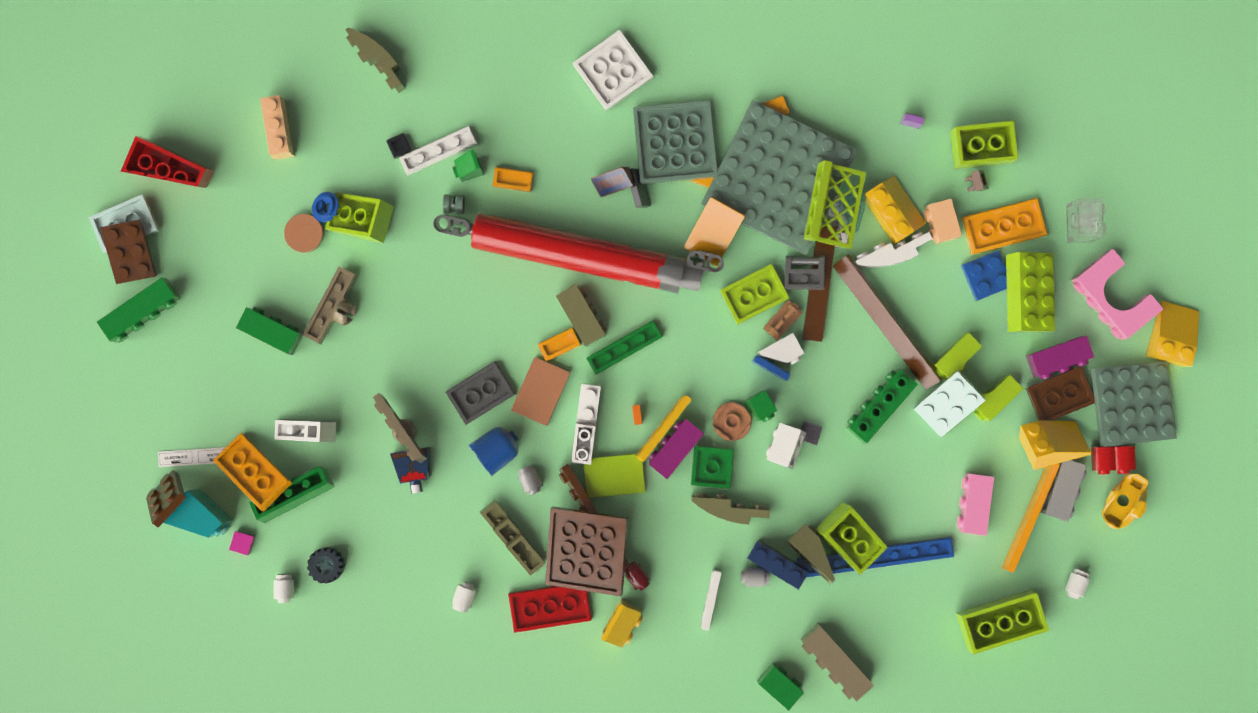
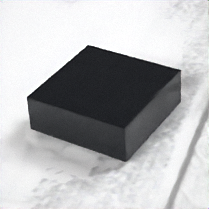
[386,133,412,159]

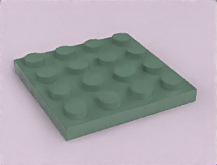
[633,100,718,185]
[1091,361,1177,447]

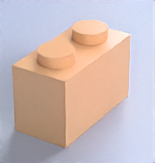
[924,199,962,245]

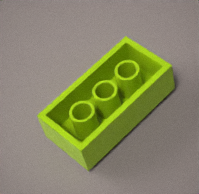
[1006,252,1055,333]
[956,590,1049,655]

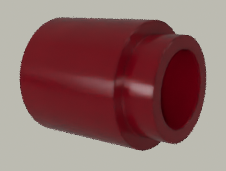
[624,560,651,591]

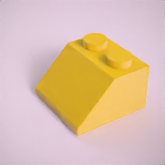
[601,599,643,648]

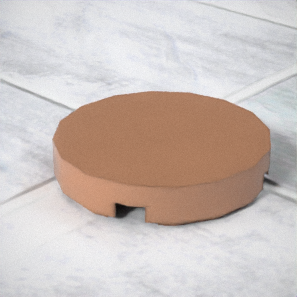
[284,214,324,253]
[712,402,751,441]

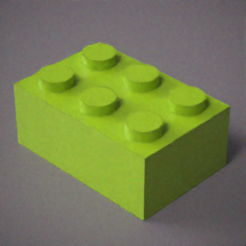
[950,121,1018,170]

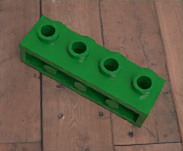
[97,277,181,343]
[846,369,918,444]
[249,466,335,523]

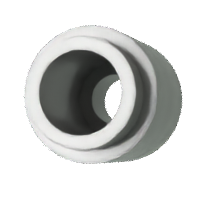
[518,465,543,496]
[741,567,769,587]

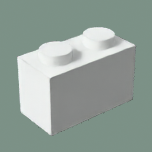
[767,423,806,469]

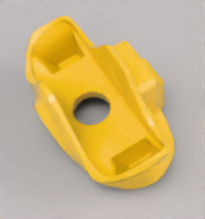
[1102,474,1149,529]

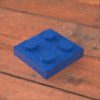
[961,250,1007,301]

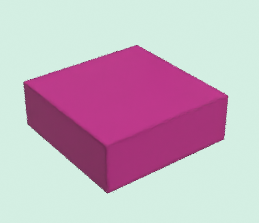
[229,531,255,556]

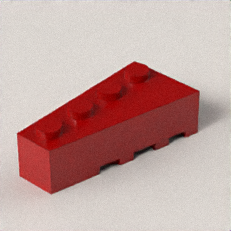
[120,136,214,188]

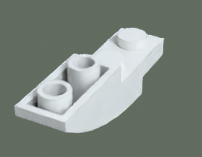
[855,232,933,268]
[571,383,601,465]

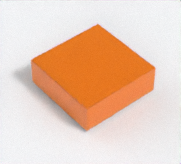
[632,405,642,425]

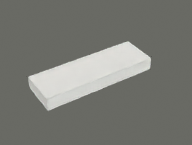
[700,569,722,631]

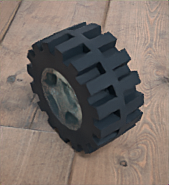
[307,547,345,584]

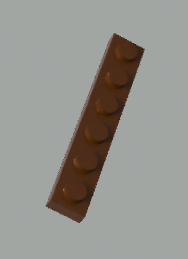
[559,464,630,568]

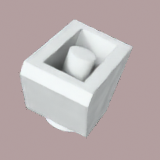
[757,333,805,365]

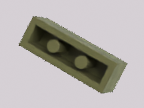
[556,284,607,347]

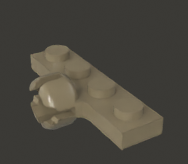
[303,266,358,345]
[373,393,427,463]

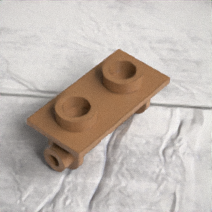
[763,299,803,341]

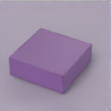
[900,113,924,129]

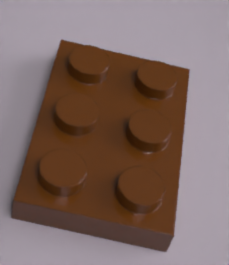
[100,219,157,284]
[1025,366,1095,421]
[146,470,186,528]

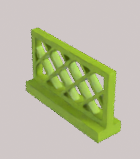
[804,160,866,249]

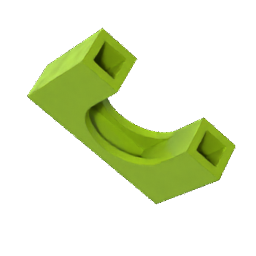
[932,332,1024,421]

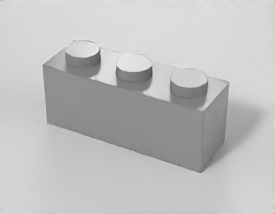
[1040,460,1087,521]

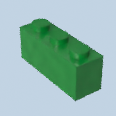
[236,306,303,355]

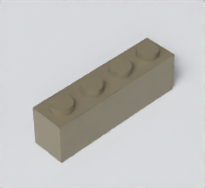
[801,623,874,702]

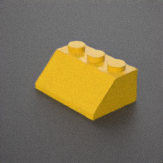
[862,176,926,245]

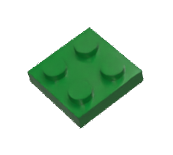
[691,446,733,489]

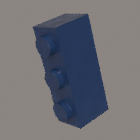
[747,539,809,590]

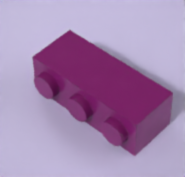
[1026,336,1095,380]
[648,419,704,479]

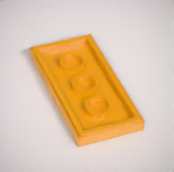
[962,198,1048,255]
[213,433,292,512]

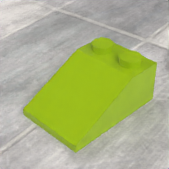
[325,192,394,243]
[816,502,888,575]

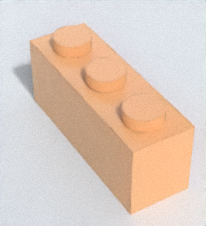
[260,95,295,160]

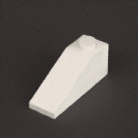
[274,420,336,442]

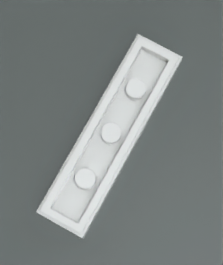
[399,126,478,176]

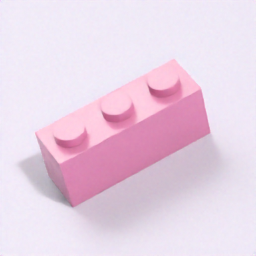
[957,473,994,536]

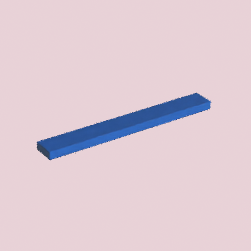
[796,537,954,577]

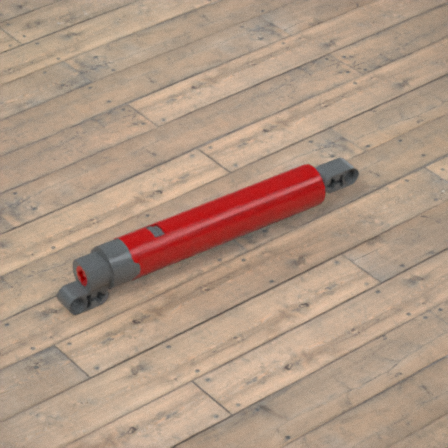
[433,212,724,294]

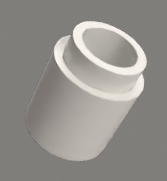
[1064,569,1090,600]
[274,574,294,603]
[452,582,477,613]

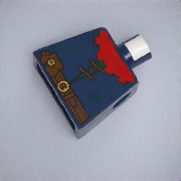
[390,447,430,494]

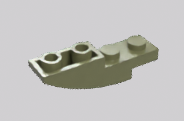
[345,28,405,93]
[691,493,770,525]

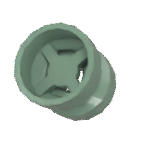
[443,194,465,215]

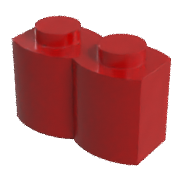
[1091,446,1136,475]

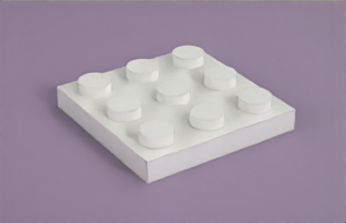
[573,30,653,111]

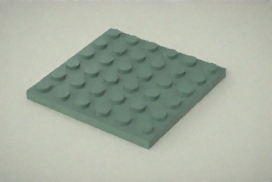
[701,100,858,255]

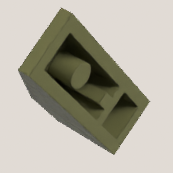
[787,524,835,585]

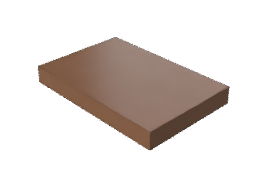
[511,357,570,426]

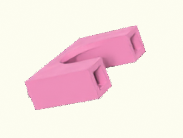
[1071,249,1163,340]

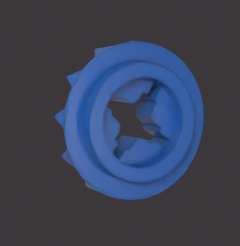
[312,192,340,223]

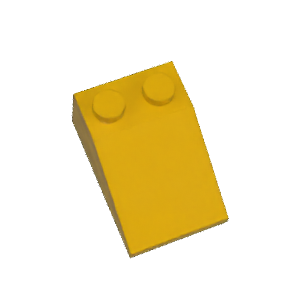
[1146,301,1199,367]
[1019,420,1092,470]

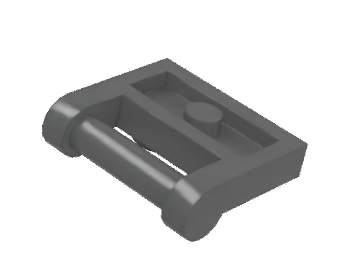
[784,255,826,290]

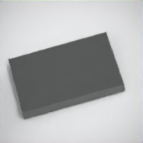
[445,361,516,425]

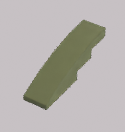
[480,500,546,576]

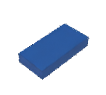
[752,355,790,381]

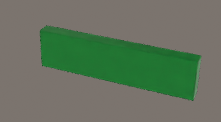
[586,320,663,375]

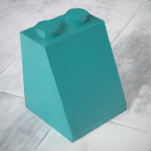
[163,488,233,538]

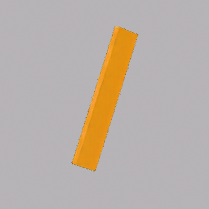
[1002,464,1060,573]

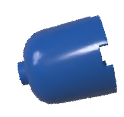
[469,427,519,476]

